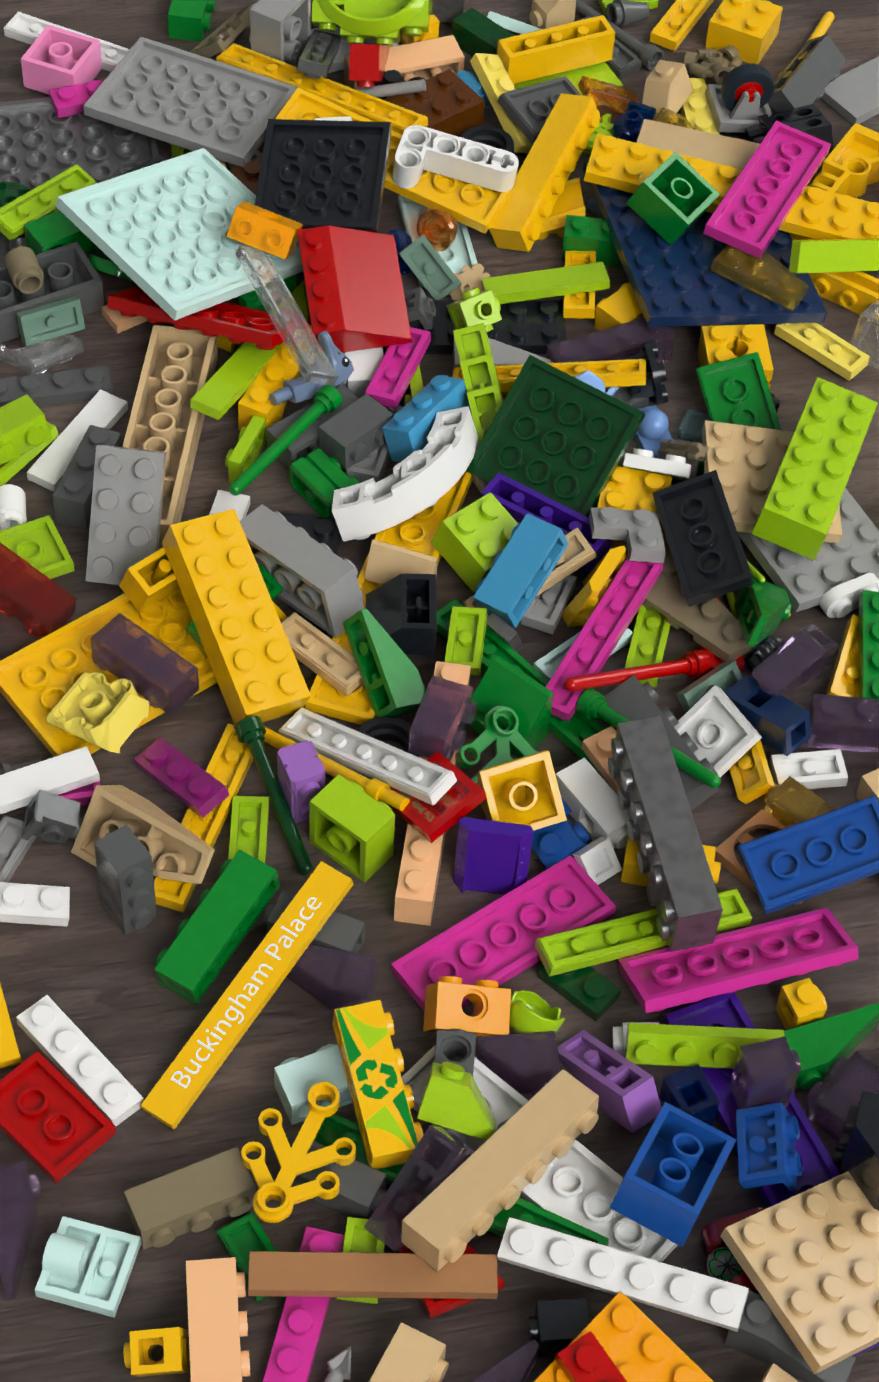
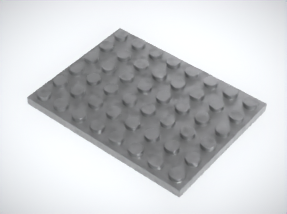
[0,97,159,266]

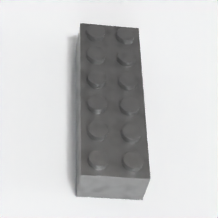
[608,716,723,952]

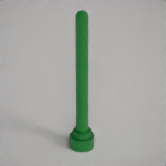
[229,384,343,496]
[576,688,721,788]

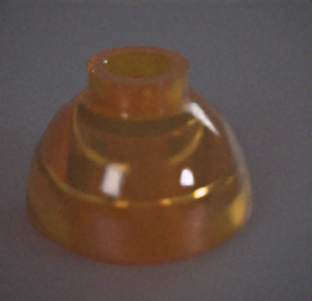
[416,208,457,252]

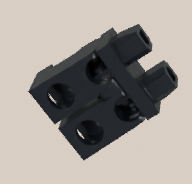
[745,104,834,153]

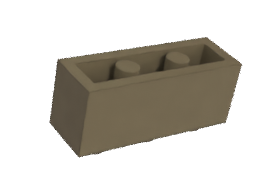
[124,1147,256,1250]

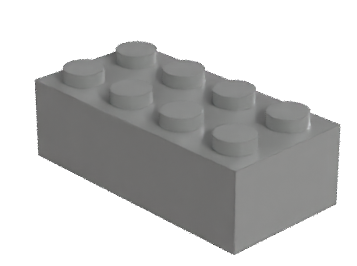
[240,504,364,638]

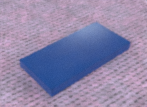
[738,795,879,915]

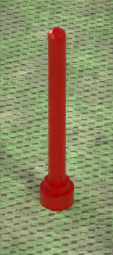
[564,649,711,692]

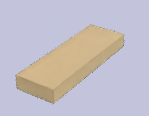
[281,612,363,696]

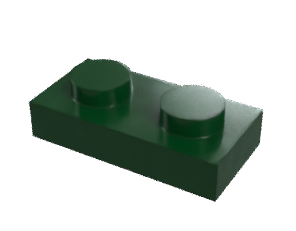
[538,965,621,1022]

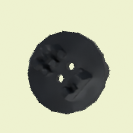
[623,340,668,405]

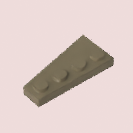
[642,551,755,661]

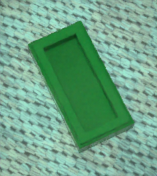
[216,1212,277,1302]

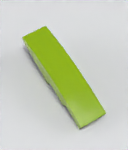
[453,323,504,445]

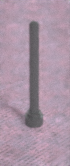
[575,0,664,70]

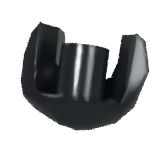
[744,636,785,678]

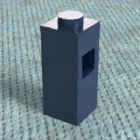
[724,675,811,756]

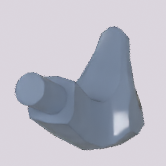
[269,330,354,406]

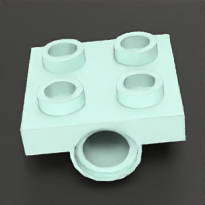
[35,1216,141,1318]

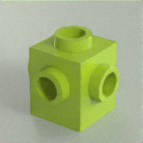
[446,287,502,332]

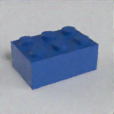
[610,1102,737,1247]

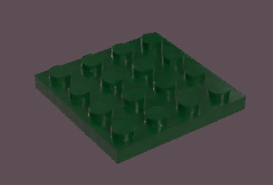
[466,355,645,518]

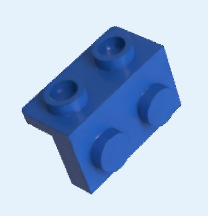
[531,798,592,869]

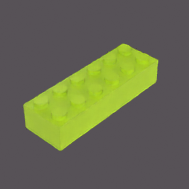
[751,377,878,560]

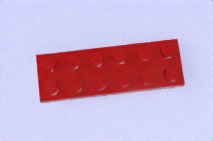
[108,285,305,350]

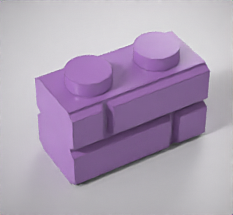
[277,740,326,824]

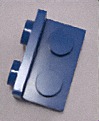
[736,1102,802,1191]

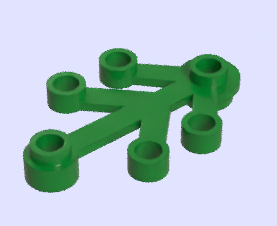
[455,706,539,784]

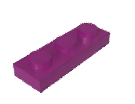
[133,737,229,818]

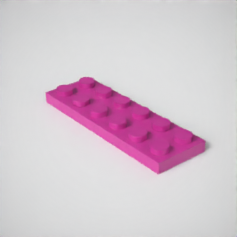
[703,121,831,259]
[391,855,616,1011]
[618,907,858,1014]

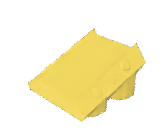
[47,672,149,754]

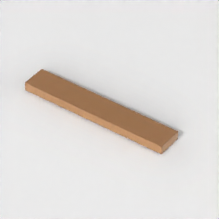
[248,1251,498,1299]

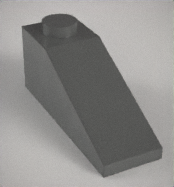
[725,1290,856,1382]

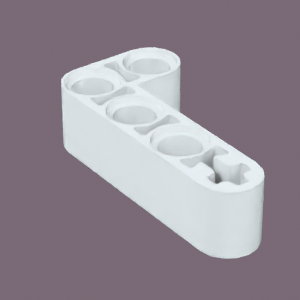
[392,125,519,192]

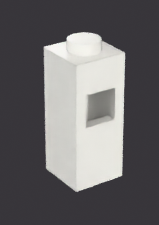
[555,758,630,849]

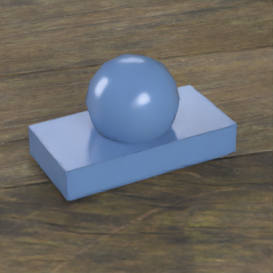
[634,405,673,460]

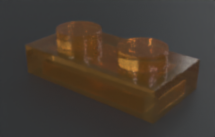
[578,75,641,114]

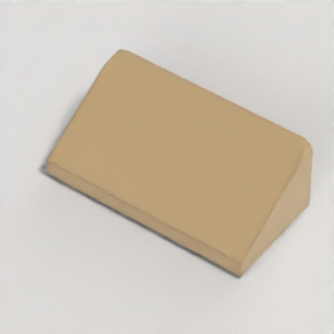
[365,539,438,585]

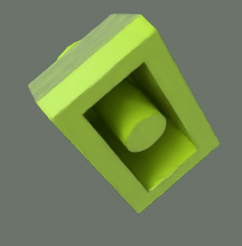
[417,1062,497,1141]

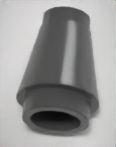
[606,0,650,28]

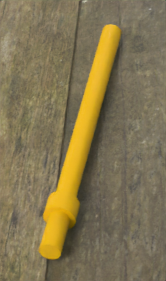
[263,726,410,811]

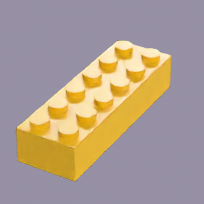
[162,509,311,725]

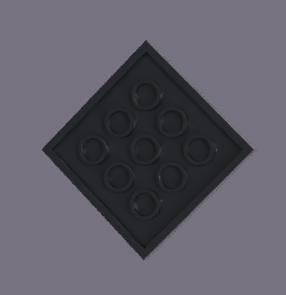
[255,119,392,233]

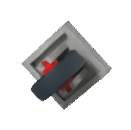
[705,63,774,133]

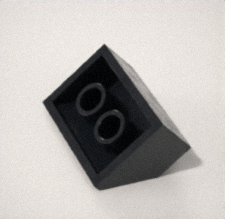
[832,1090,879,1211]

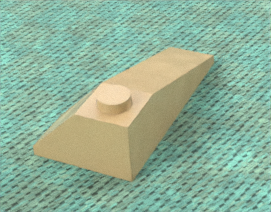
[71,785,215,884]

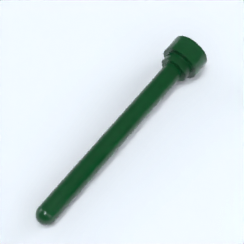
[234,716,313,875]

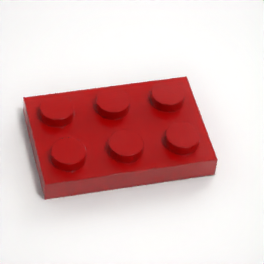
[0,1051,116,1184]

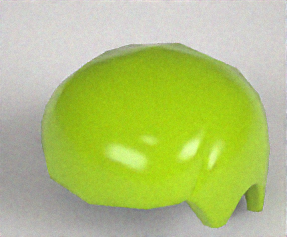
[509,990,565,1042]

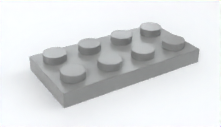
[85,444,166,585]

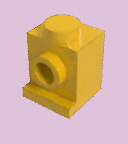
[775,978,827,1030]
[124,1327,189,1377]

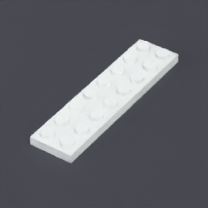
[402,1045,678,1262]

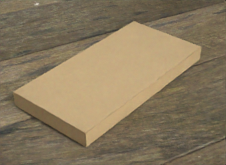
[636,119,760,170]

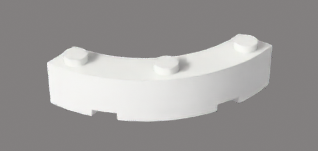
[332,406,478,542]

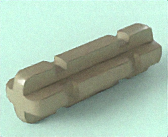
[658,439,709,461]

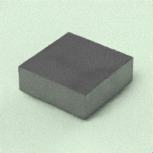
[487,613,523,653]

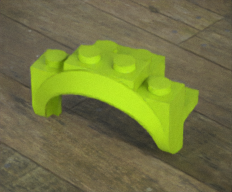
[312,0,433,47]

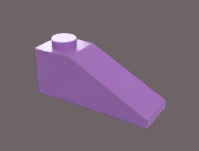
[553,1030,662,1133]

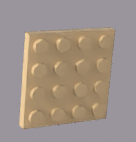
[702,420,843,543]
[720,1171,879,1374]

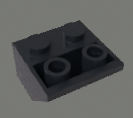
[366,573,437,655]

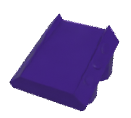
[453,817,533,895]

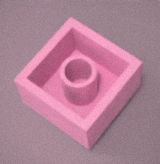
[21,25,102,94]

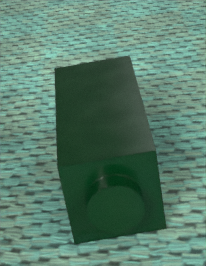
[452,8,515,57]

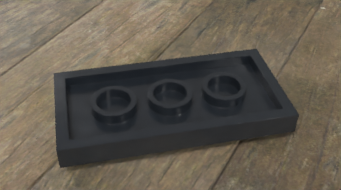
[652,470,755,607]

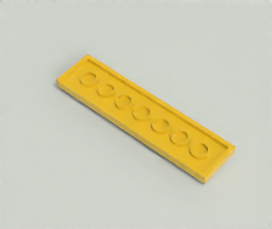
[275,87,512,234]

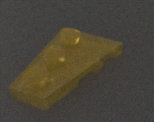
[710,245,809,311]

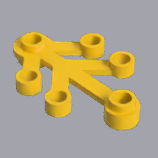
[241,1082,356,1223]

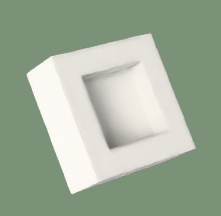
[573,836,622,885]

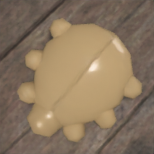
[450,263,490,300]

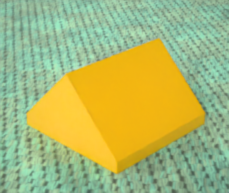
[478,750,567,831]

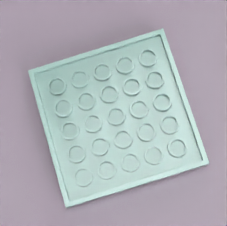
[56,148,303,321]

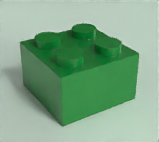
[627,152,720,245]

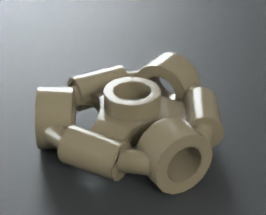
[684,45,742,85]

